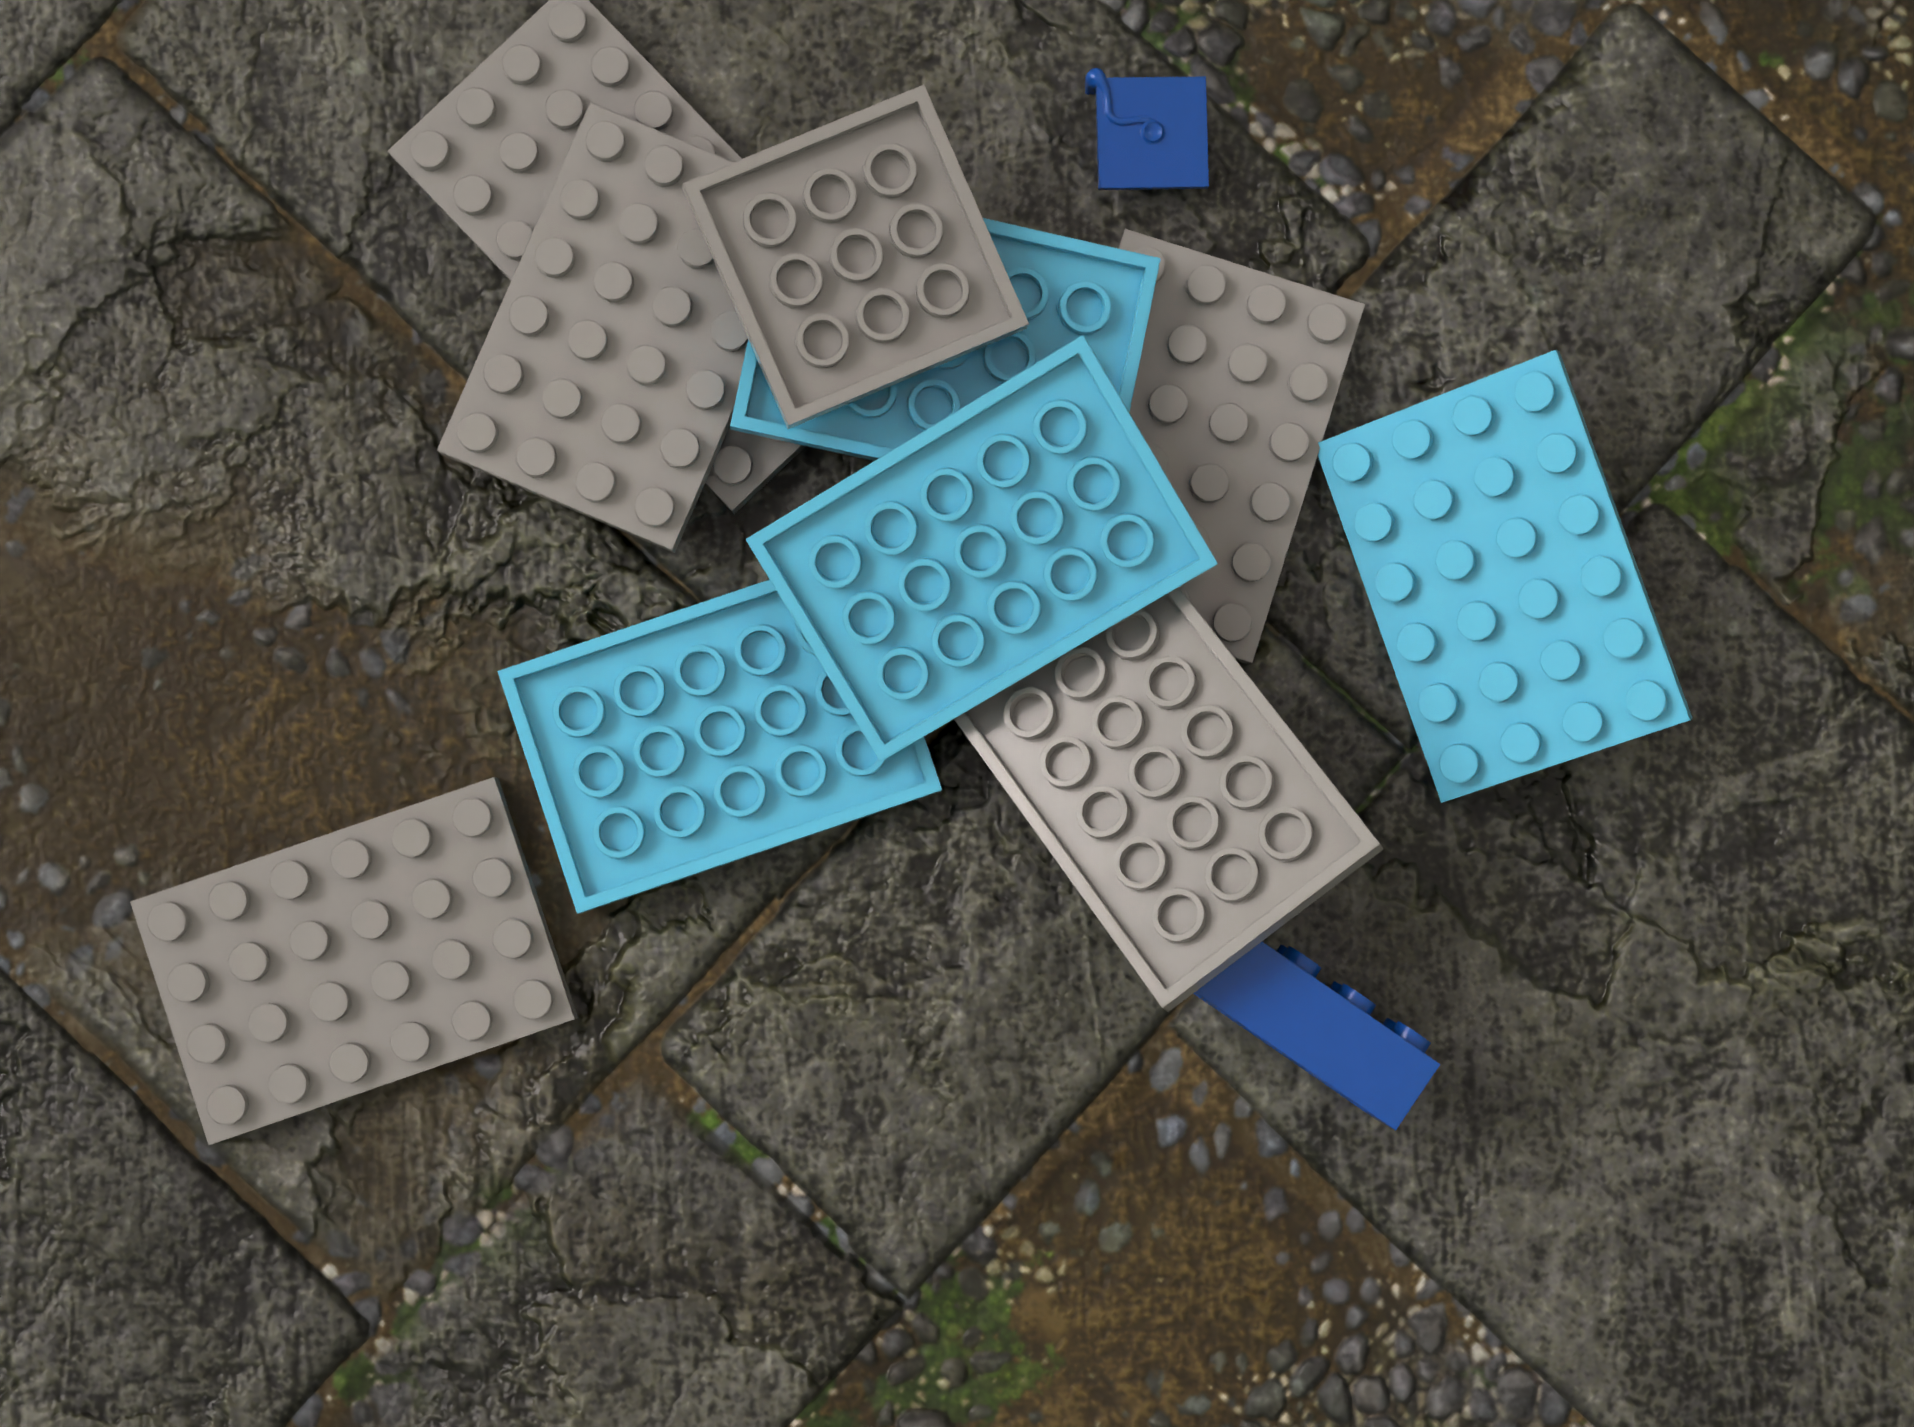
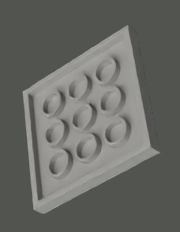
[682,84,1029,429]

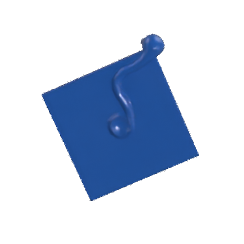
[1085,68,1209,190]

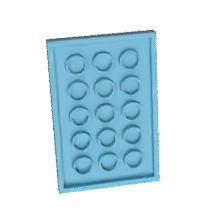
[730,218,1161,461]
[745,335,1218,762]
[1318,350,1693,803]
[497,579,942,914]

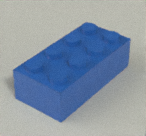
[1193,942,1440,1131]

